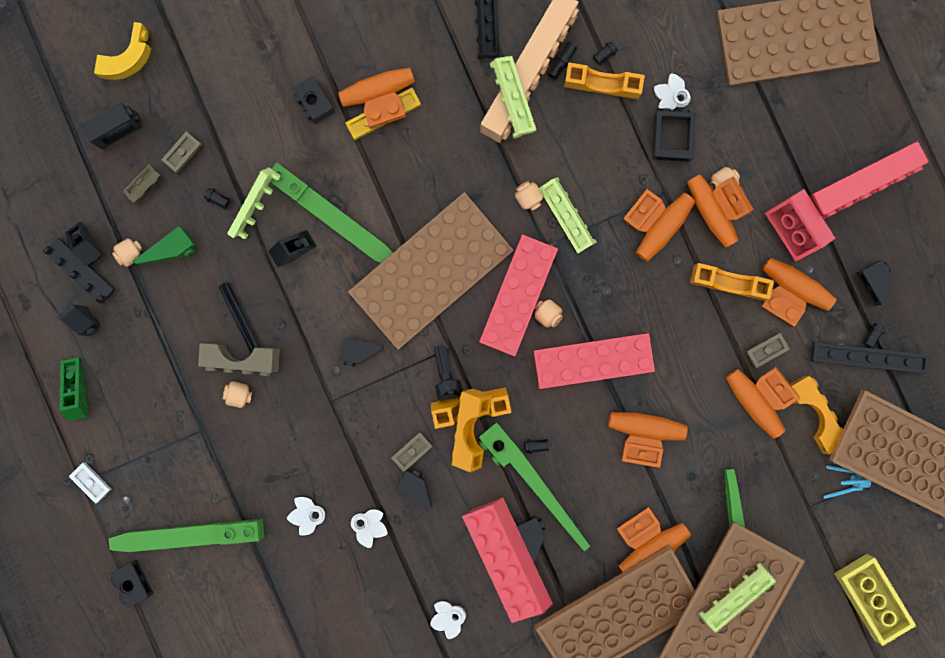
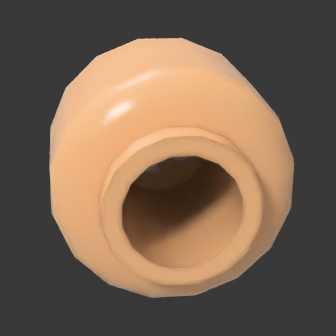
[710,167,740,190]
[515,181,543,210]
[112,238,143,267]
[534,299,563,328]
[222,381,252,408]

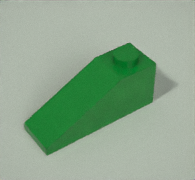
[133,226,198,266]
[59,357,88,421]

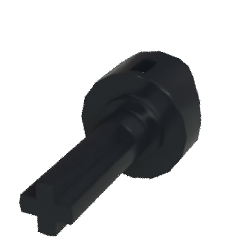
[434,345,463,401]

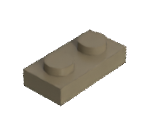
[161,131,202,174]
[123,164,160,203]
[745,333,790,368]
[391,432,433,472]

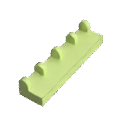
[490,56,536,138]
[227,168,281,239]
[539,177,597,253]
[700,563,776,633]

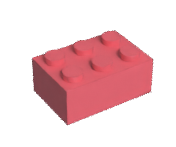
[765,189,836,262]

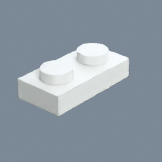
[69,462,112,503]

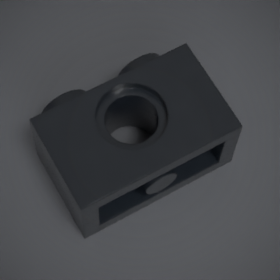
[293,76,335,124]
[110,560,154,608]

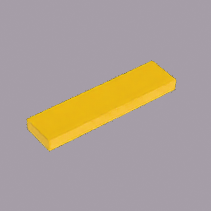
[345,88,421,140]

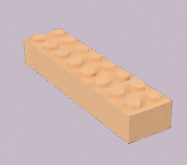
[480,0,579,143]

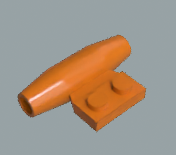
[338,67,415,129]
[687,174,754,248]
[623,189,695,262]
[761,257,837,327]
[726,366,800,439]
[608,412,688,468]
[616,507,691,572]

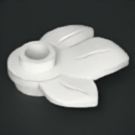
[654,73,691,111]
[287,497,325,535]
[351,509,388,548]
[430,601,466,639]

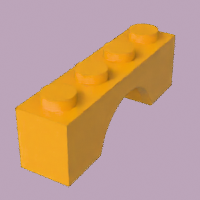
[564,63,645,99]
[690,263,774,301]
[790,376,843,455]
[431,387,511,429]
[452,389,492,472]

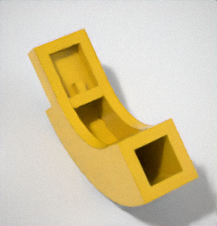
[94,22,151,80]

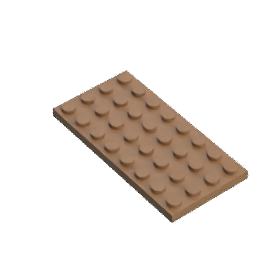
[716,0,880,86]
[348,192,514,350]
[829,390,945,518]
[658,521,805,658]
[534,546,695,658]

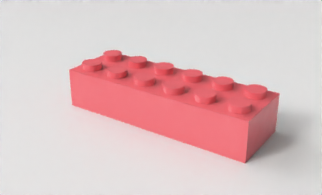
[809,141,928,219]
[479,234,558,357]
[533,333,655,389]
[462,497,553,623]

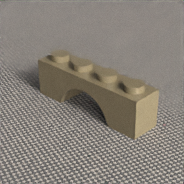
[198,343,280,376]

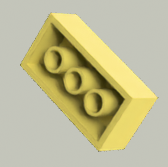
[834,554,916,646]

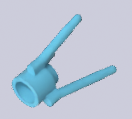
[823,465,871,499]

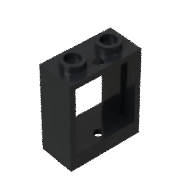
[80,102,142,150]
[652,108,696,162]

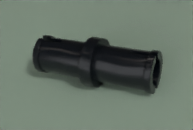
[547,42,577,80]

